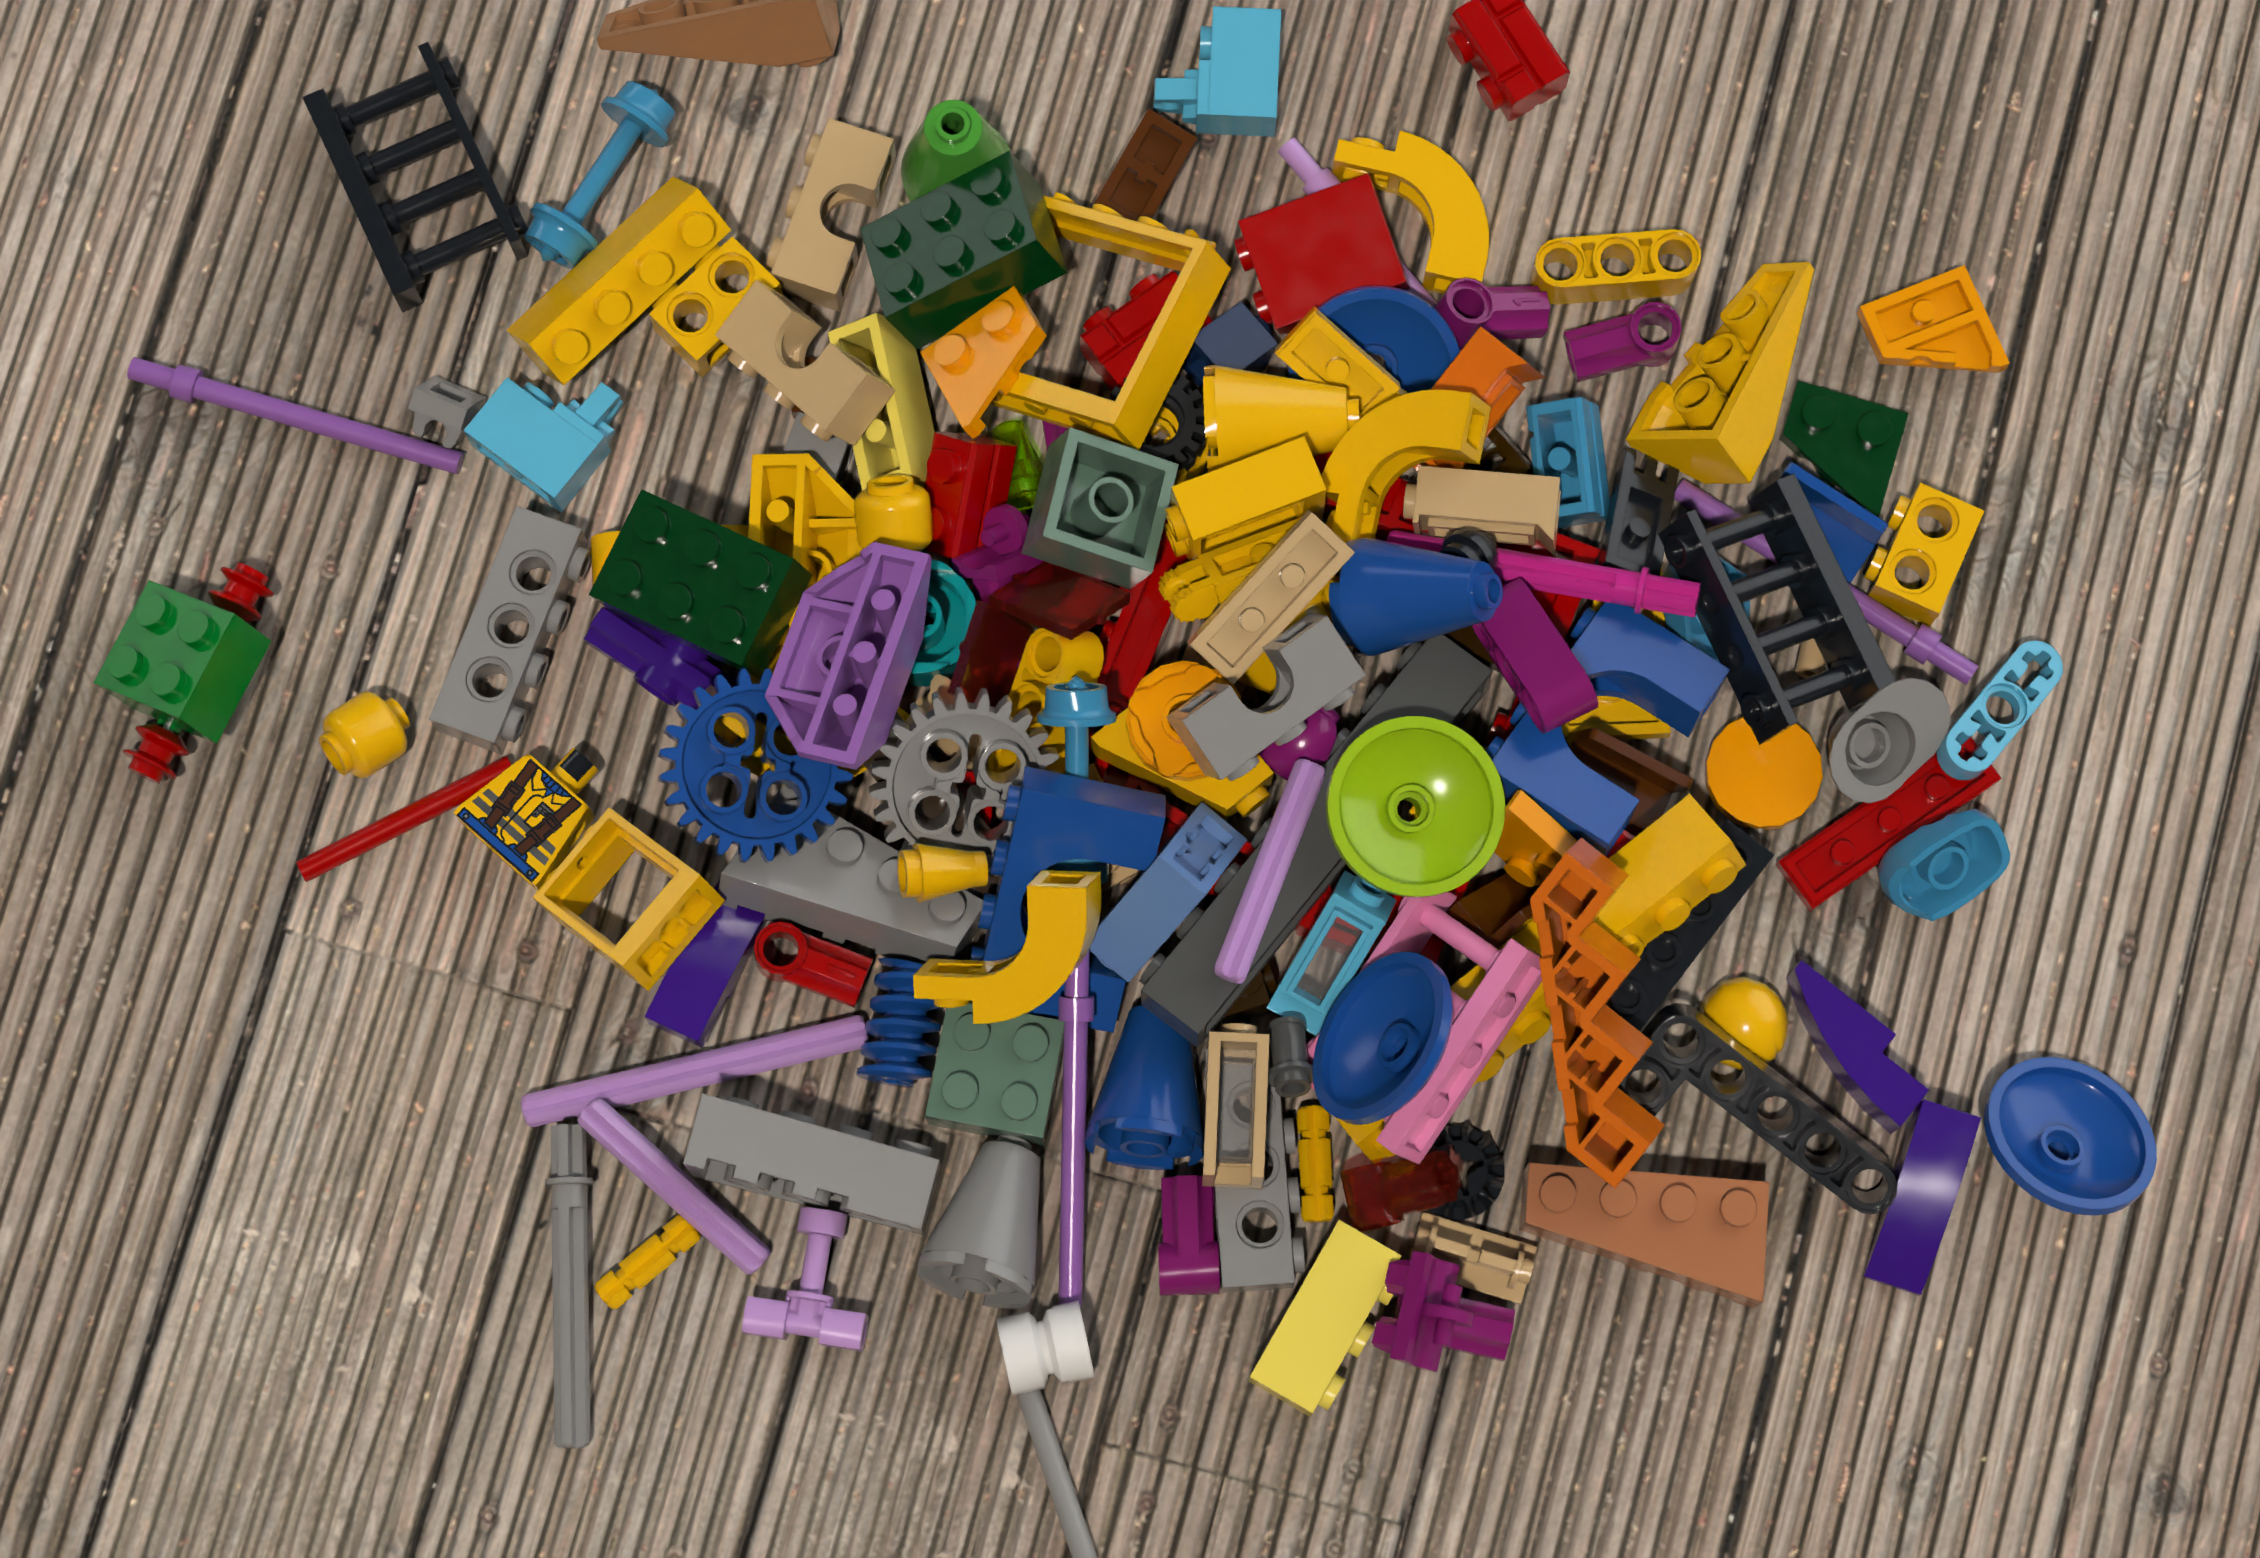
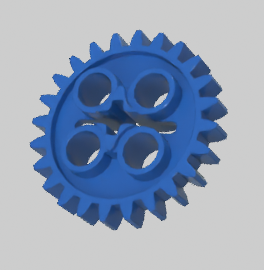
[658,668,853,863]

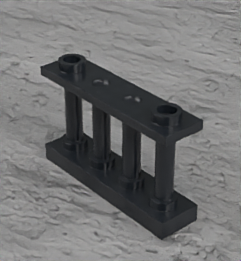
[302,42,528,313]
[1658,474,1895,745]

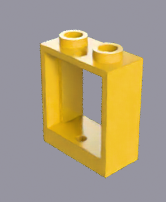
[1164,436,1327,562]
[532,807,725,992]

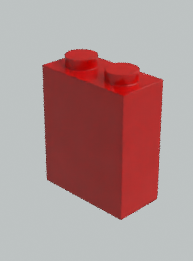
[1234,173,1410,336]

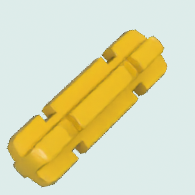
[1297,1105,1334,1223]
[594,1215,701,1309]

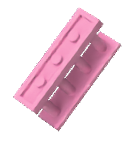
[1306,891,1542,1165]

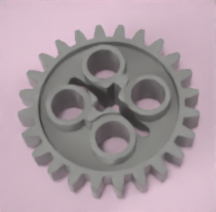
[869,687,1062,876]

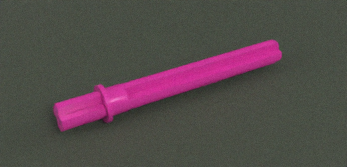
[1386,530,1701,618]

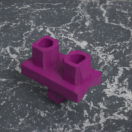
[952,504,1053,608]
[1372,1251,1474,1372]

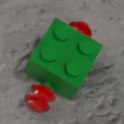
[93,562,274,784]

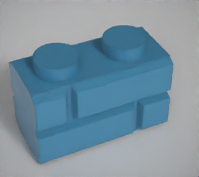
[1526,397,1610,528]

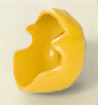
[1700,976,1789,1070]

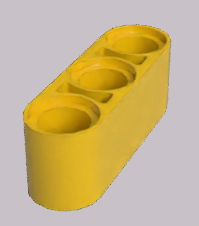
[1530,229,1701,305]
[988,627,1104,774]

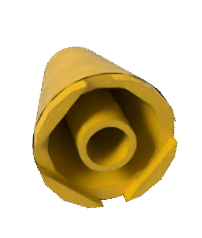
[1203,365,1360,472]

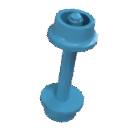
[524,81,675,269]
[1037,675,1116,884]

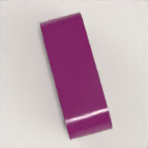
[1472,578,1599,734]

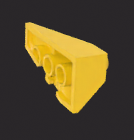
[1626,262,1814,484]

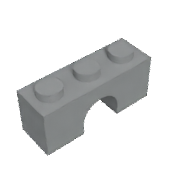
[1166,613,1366,781]

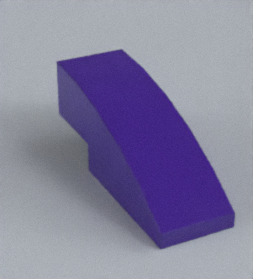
[644,879,768,1048]
[1786,960,1929,1134]
[1862,1099,1981,1296]

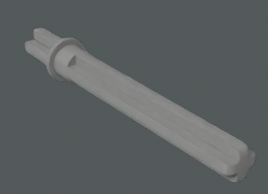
[545,1124,593,1449]

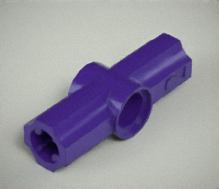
[584,606,736,710]

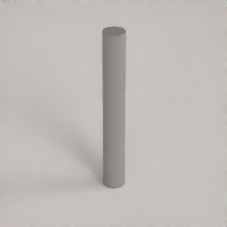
[1017,1390,1098,1558]

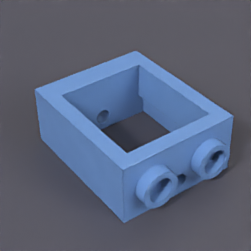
[1089,802,1247,983]

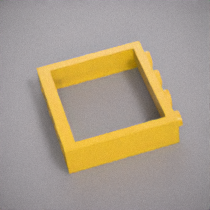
[990,192,1231,450]

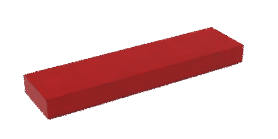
[1776,737,2002,912]

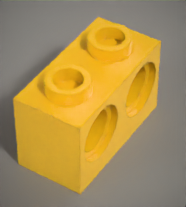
[649,236,783,377]
[1864,483,1984,627]

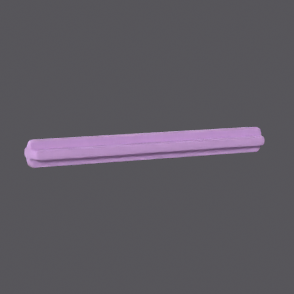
[521,1015,869,1127]

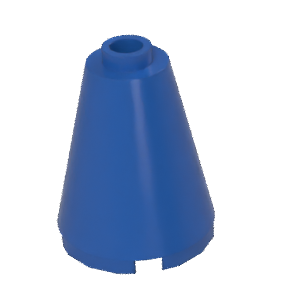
[1329,538,1503,656]
[1084,1005,1204,1170]

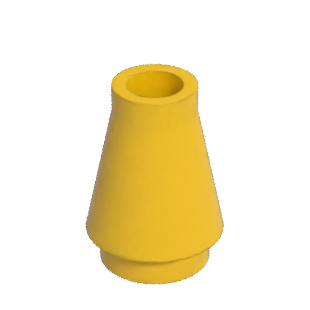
[897,843,988,903]

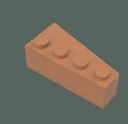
[1519,1163,1769,1309]

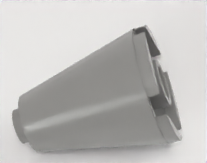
[917,1135,1040,1309]

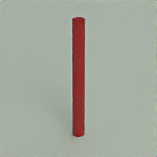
[296,755,512,882]

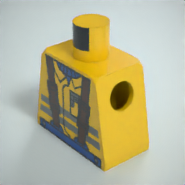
[453,748,599,891]

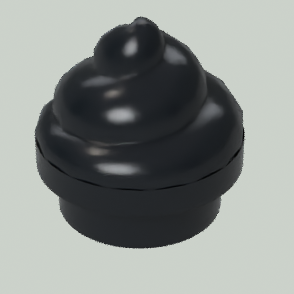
[1440,528,1498,571]

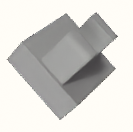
[408,376,486,449]

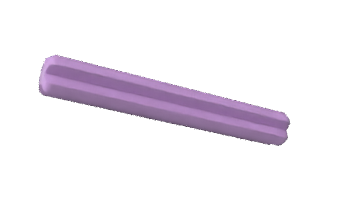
[1214,759,1325,984]
[577,1098,771,1275]

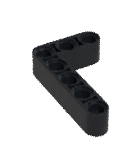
[1618,1003,1898,1214]

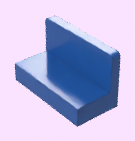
[1780,462,1888,584]

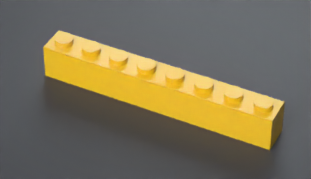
[1335,793,1746,1165]

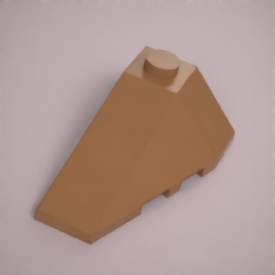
[597,0,840,67]

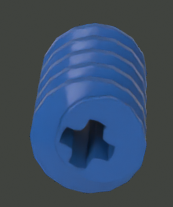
[856,958,943,1088]

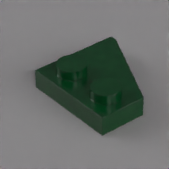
[1779,380,1909,517]

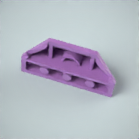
[765,542,932,770]

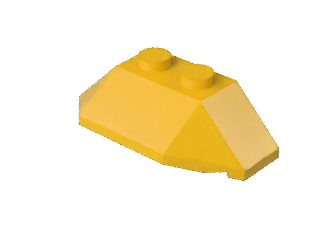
[748,453,862,684]

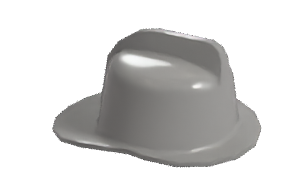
[1828,678,1951,803]

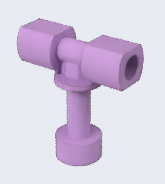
[742,1207,869,1352]

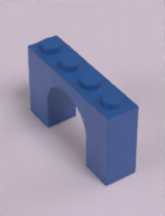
[1486,602,1730,856]
[969,766,1166,1033]

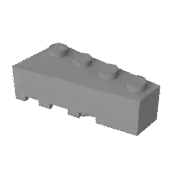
[718,785,982,965]
[683,1093,942,1235]

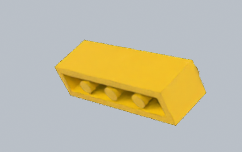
[506,176,731,385]

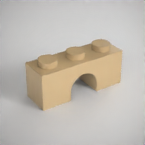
[766,118,896,312]
[715,279,896,446]

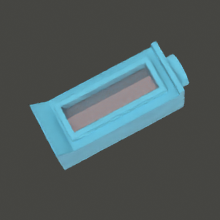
[1267,870,1397,1036]

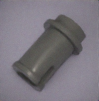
[1267,1016,1313,1098]

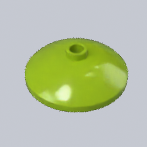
[1326,716,1505,897]

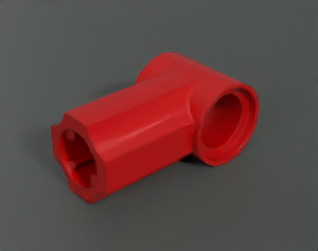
[754,922,873,1008]

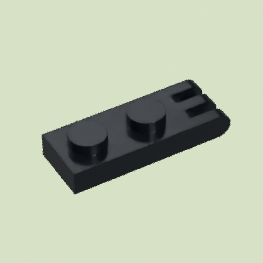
[1598,448,1679,576]

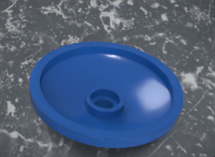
[1288,286,1460,393]
[1312,952,1453,1125]
[1984,1057,2157,1216]

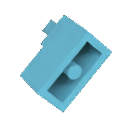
[1153,6,1281,137]
[464,377,623,513]

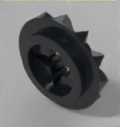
[1409,1125,1504,1220]

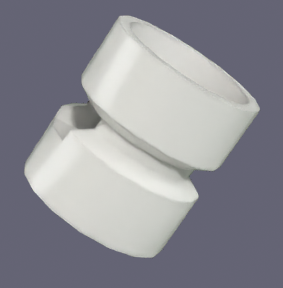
[996,1301,1095,1396]

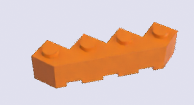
[1530,838,1665,1188]

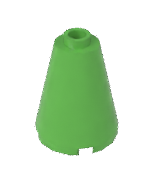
[901,100,1011,202]

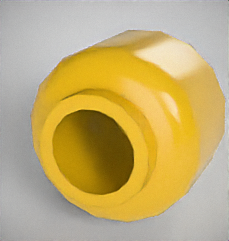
[854,475,933,551]
[319,691,410,778]

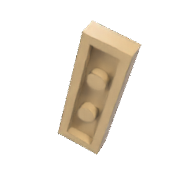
[1187,510,1355,685]

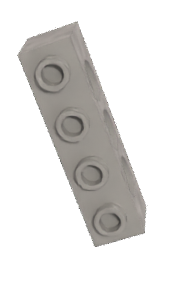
[429,505,591,755]
[1204,1044,1305,1293]

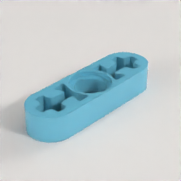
[1936,641,2063,781]

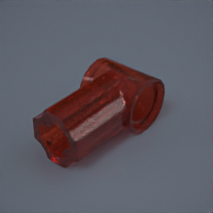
[1340,1151,1462,1232]

